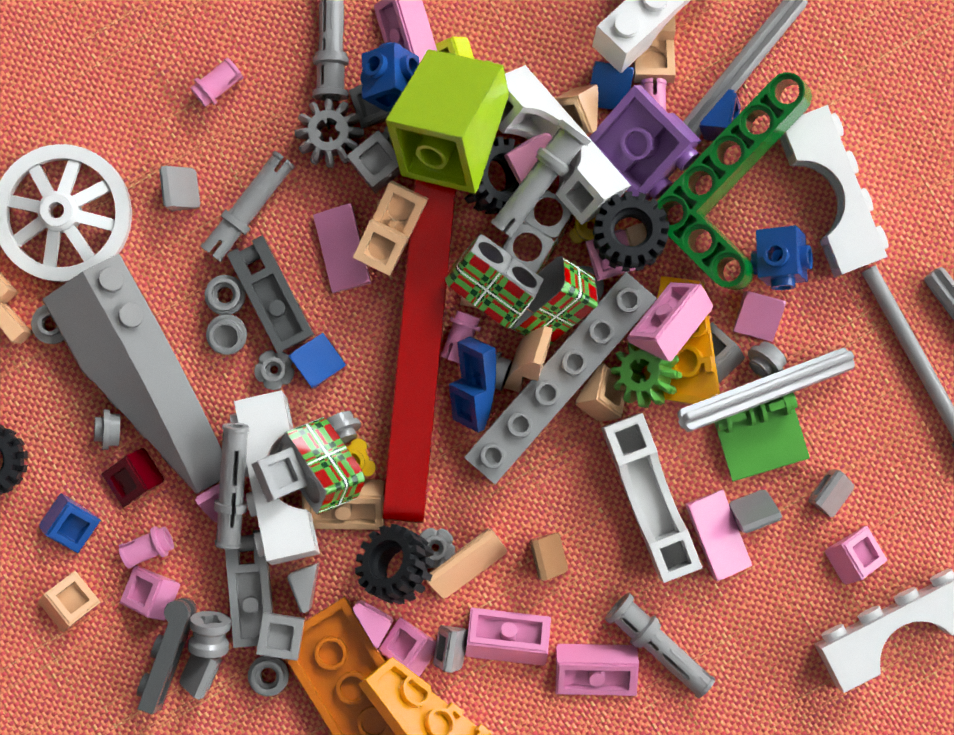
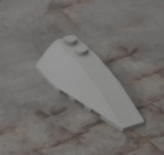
[42,254,222,494]

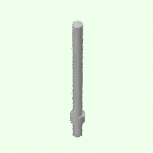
[862,265,954,448]

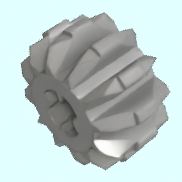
[295,98,364,168]

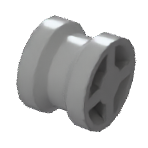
[188,611,231,658]

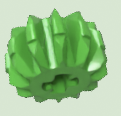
[610,342,682,408]

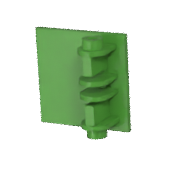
[715,393,810,482]

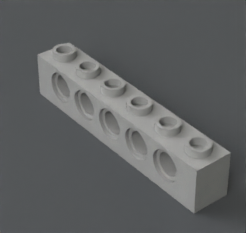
[464,272,657,484]

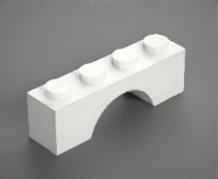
[592,0,691,73]
[498,65,631,225]
[779,105,889,278]
[230,390,320,565]
[601,413,702,583]
[814,569,954,693]

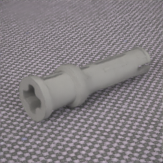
[312,0,349,101]
[491,119,591,238]
[605,593,716,698]

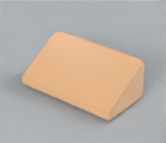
[302,480,385,530]
[426,528,507,598]

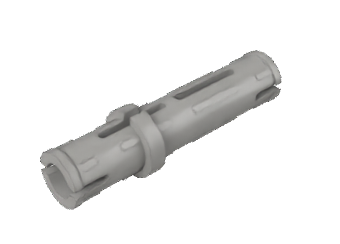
[200,151,295,262]
[214,423,249,550]

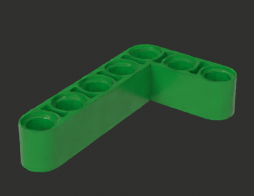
[657,72,812,290]

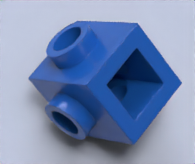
[361,42,419,112]
[751,225,813,290]

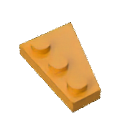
[644,276,720,404]
[358,657,492,735]

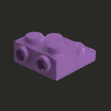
[589,85,701,200]

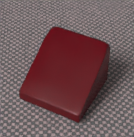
[102,448,164,508]

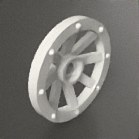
[0,144,132,282]

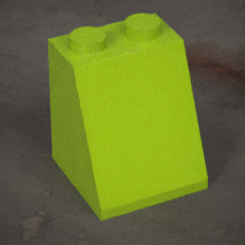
[386,49,509,194]

